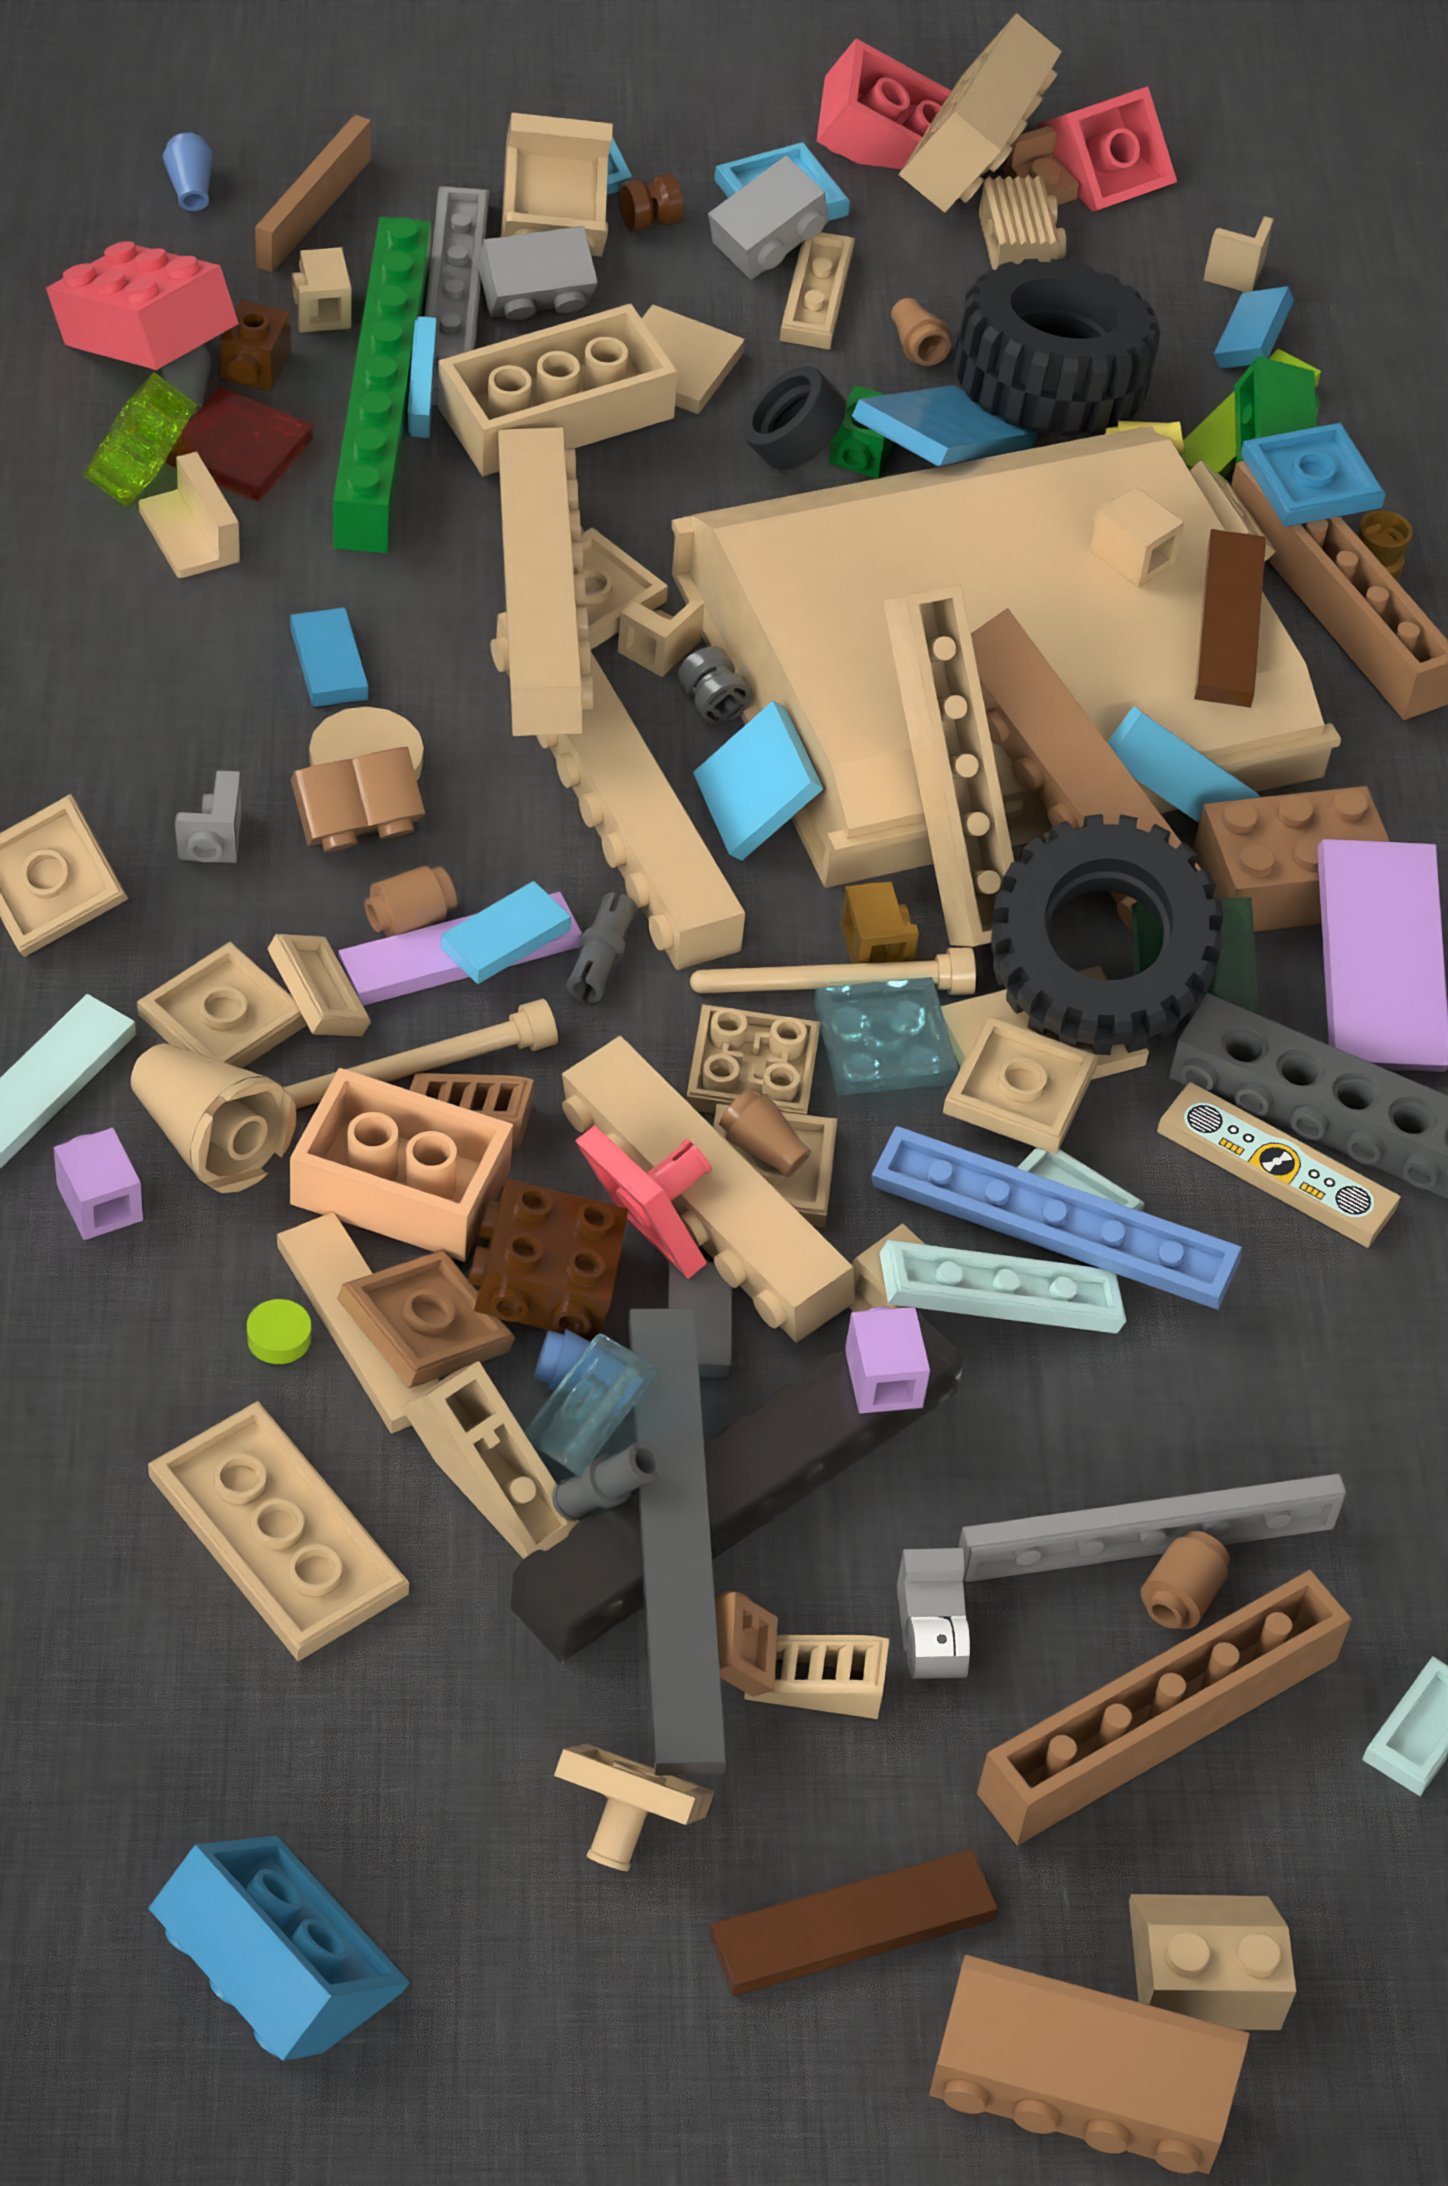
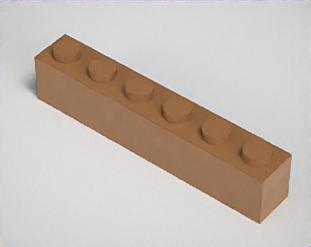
[1231,461,1448,720]
[971,608,1216,941]
[977,1570,1352,1846]

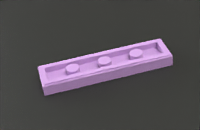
[338,892,582,1006]

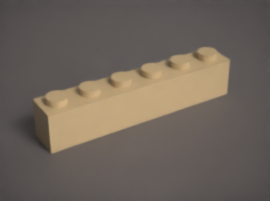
[883,584,1014,946]
[562,1036,855,1343]

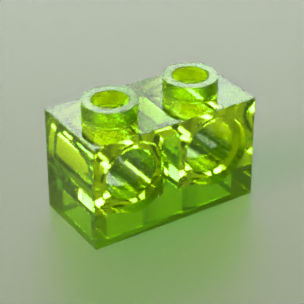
[82,372,198,507]

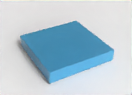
[1241,423,1386,527]

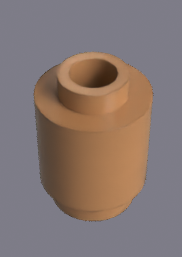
[365,865,457,937]
[1141,1531,1230,1629]

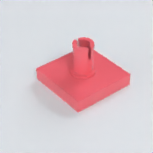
[575,1125,712,1279]

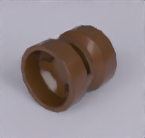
[619,173,684,232]

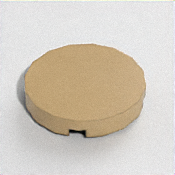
[309,706,424,780]

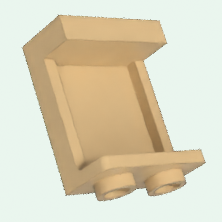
[501,113,613,257]

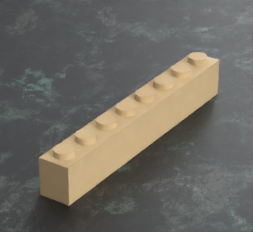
[498,427,593,736]
[491,612,745,970]

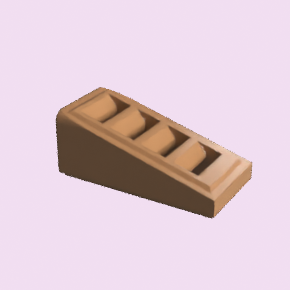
[410,1073,535,1152]

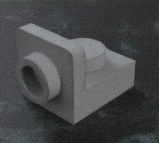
[175,771,242,863]

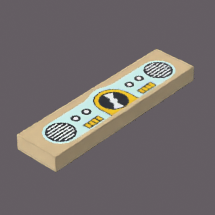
[1157,1082,1401,1248]

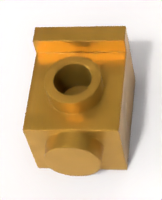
[840,882,919,964]

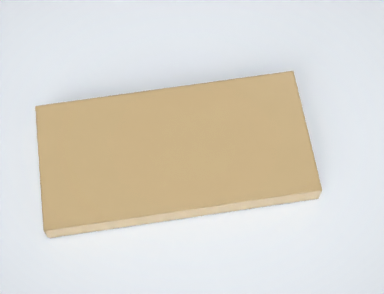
[148,1401,409,1662]

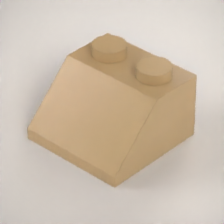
[1129,1894,1296,2030]

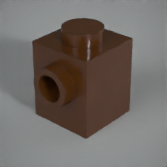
[220,299,291,391]

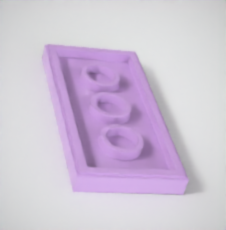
[1317,839,1448,1072]

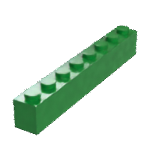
[333,217,431,554]

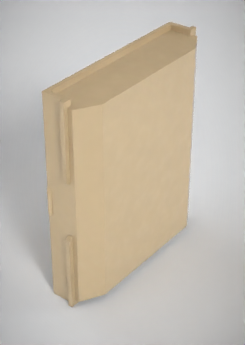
[672,426,1341,888]

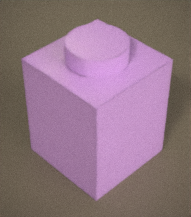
[54,1128,143,1240]
[845,1306,930,1414]

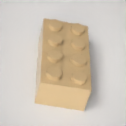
[899,13,1062,213]
[438,304,678,477]

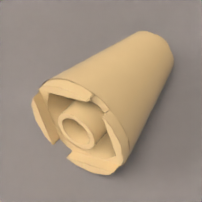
[131,1044,296,1193]

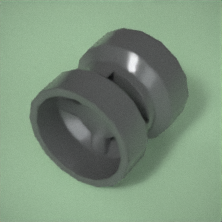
[678,646,752,725]

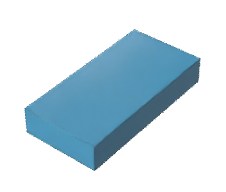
[1214,286,1294,369]
[290,607,368,707]

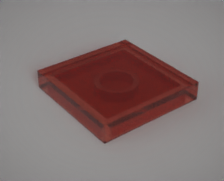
[165,387,313,501]

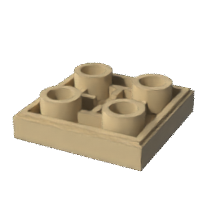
[686,1004,821,1115]

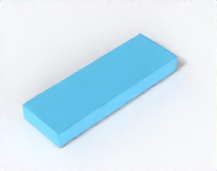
[1107,706,1260,823]

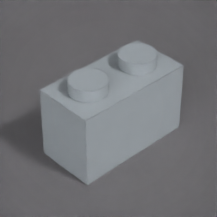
[708,155,829,280]
[477,226,598,320]

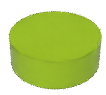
[247,1299,311,1364]

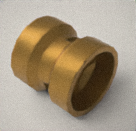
[1357,510,1413,581]

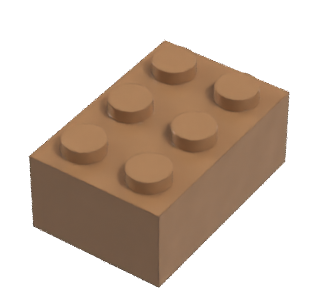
[1192,786,1390,935]

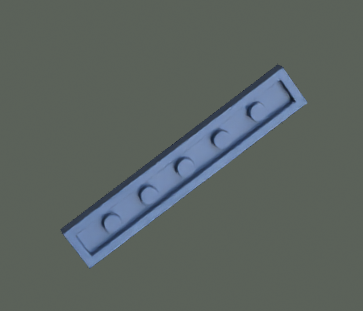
[871,1126,1242,1310]

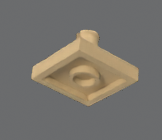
[554,1744,715,1871]

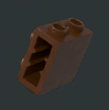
[468,1178,628,1342]

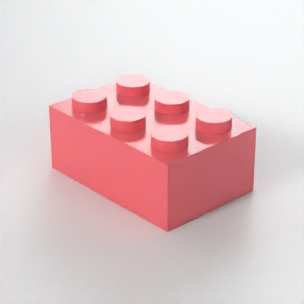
[46,241,239,370]

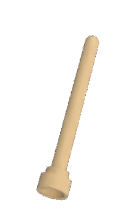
[690,947,976,995]
[283,999,558,1109]

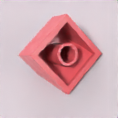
[1038,86,1177,212]

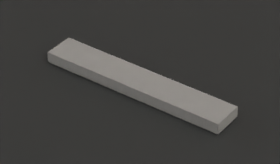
[425,186,489,405]
[958,1473,1346,1583]

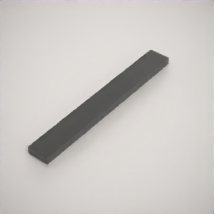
[629,1308,726,1776]

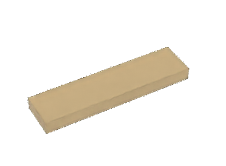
[277,1212,439,1434]

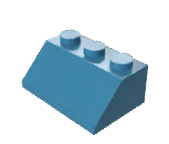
[148,1835,410,2061]

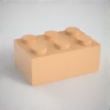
[290,1068,513,1262]

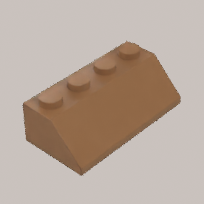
[929,1954,1250,2174]

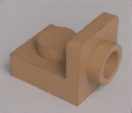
[1004,126,1079,205]
[714,1591,778,1697]

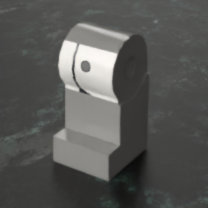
[897,1548,970,1679]

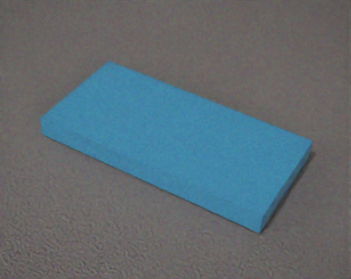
[852,385,1038,466]

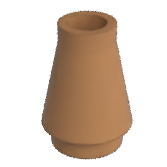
[891,298,951,366]
[719,1089,811,1178]

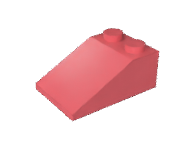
[816,38,951,169]

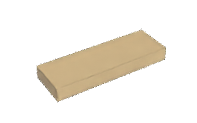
[780,232,855,350]

